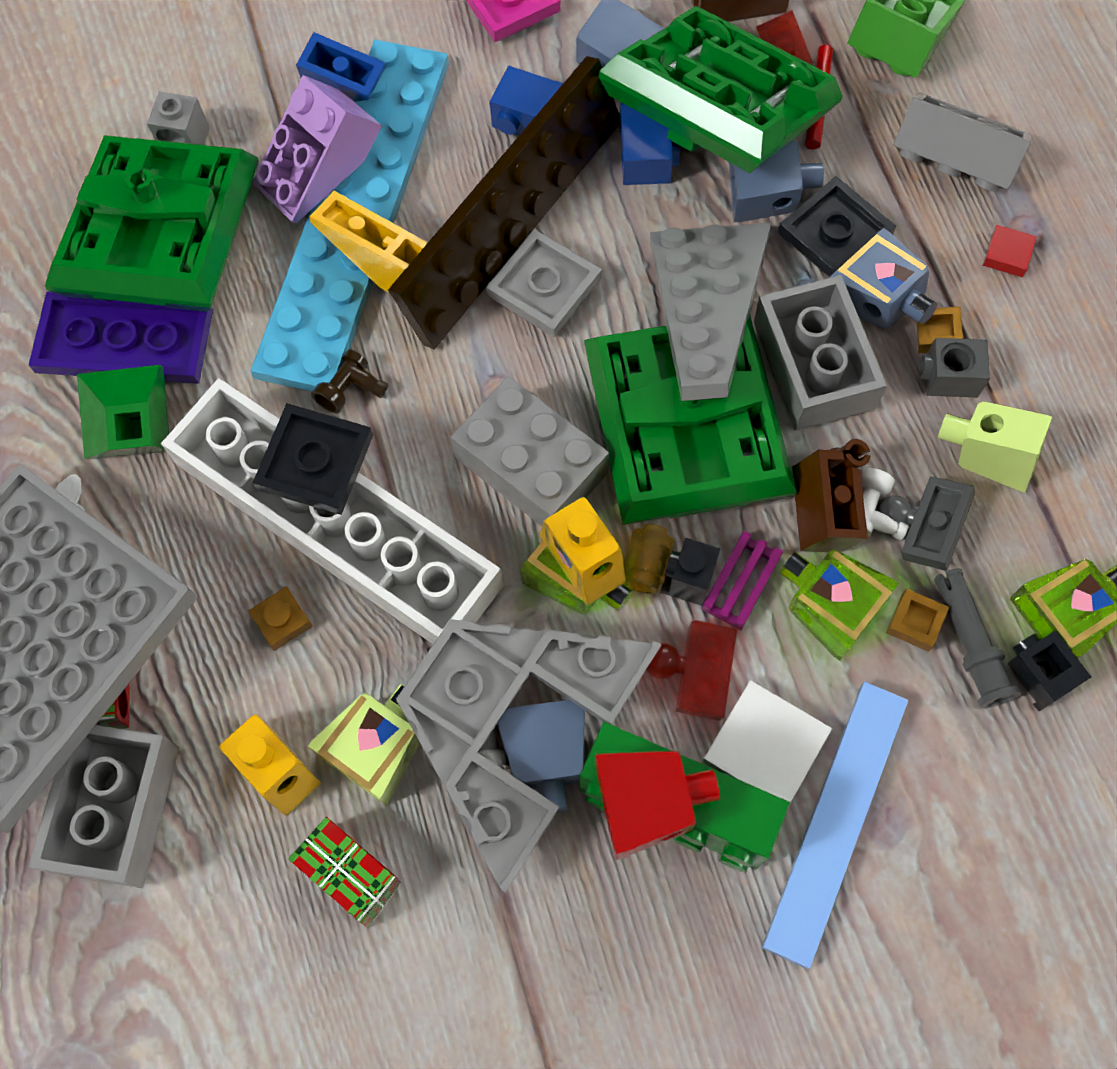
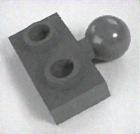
[877,476,975,571]

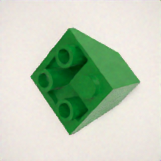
[77,365,169,460]

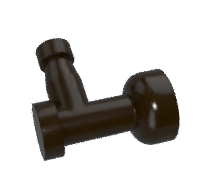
[311,349,389,414]

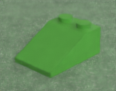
[847,0,965,78]

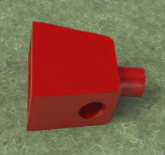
[595,751,720,860]

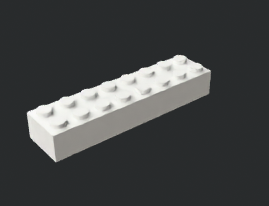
[161,378,504,644]

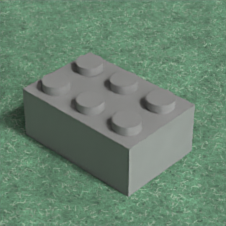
[753,275,887,431]
[450,376,609,526]
[28,725,179,889]

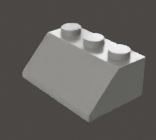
[893,93,1032,192]

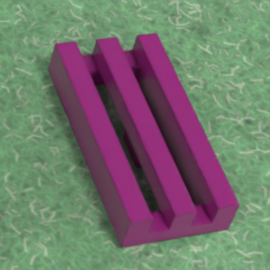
[701,531,783,631]

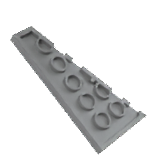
[650,222,772,401]

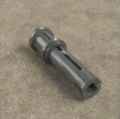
[934,568,1021,709]

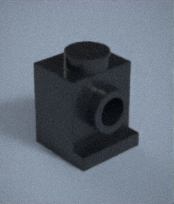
[660,537,721,606]
[1007,630,1091,712]

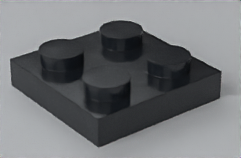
[778,176,896,277]
[252,403,374,515]

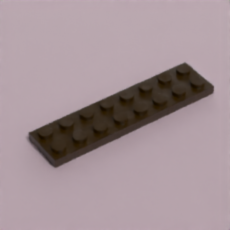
[388,56,620,350]

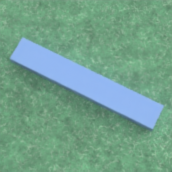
[761,681,908,969]

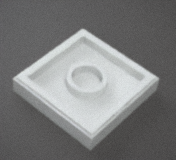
[703,680,832,805]

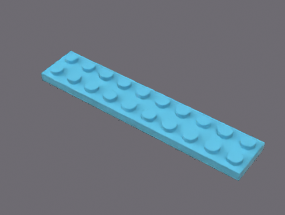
[250,39,449,392]

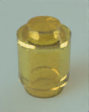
[623,524,675,594]

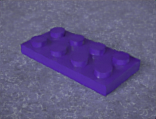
[28,292,213,384]

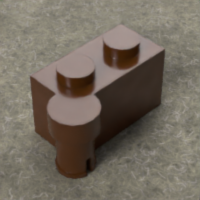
[792,439,871,553]

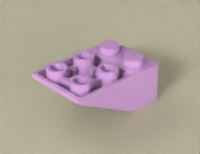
[252,75,382,223]

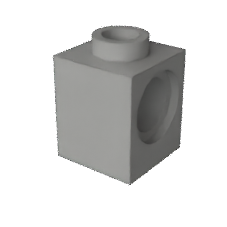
[147,91,210,145]

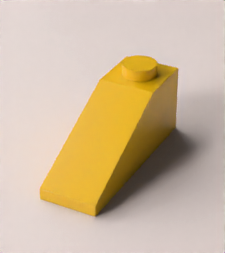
[309,191,428,293]

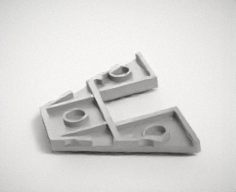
[396,619,662,893]

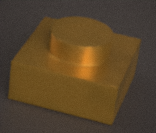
[916,306,963,354]
[248,586,313,651]
[886,588,949,652]

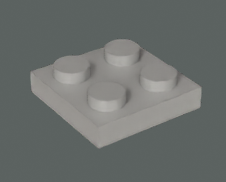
[486,229,602,337]

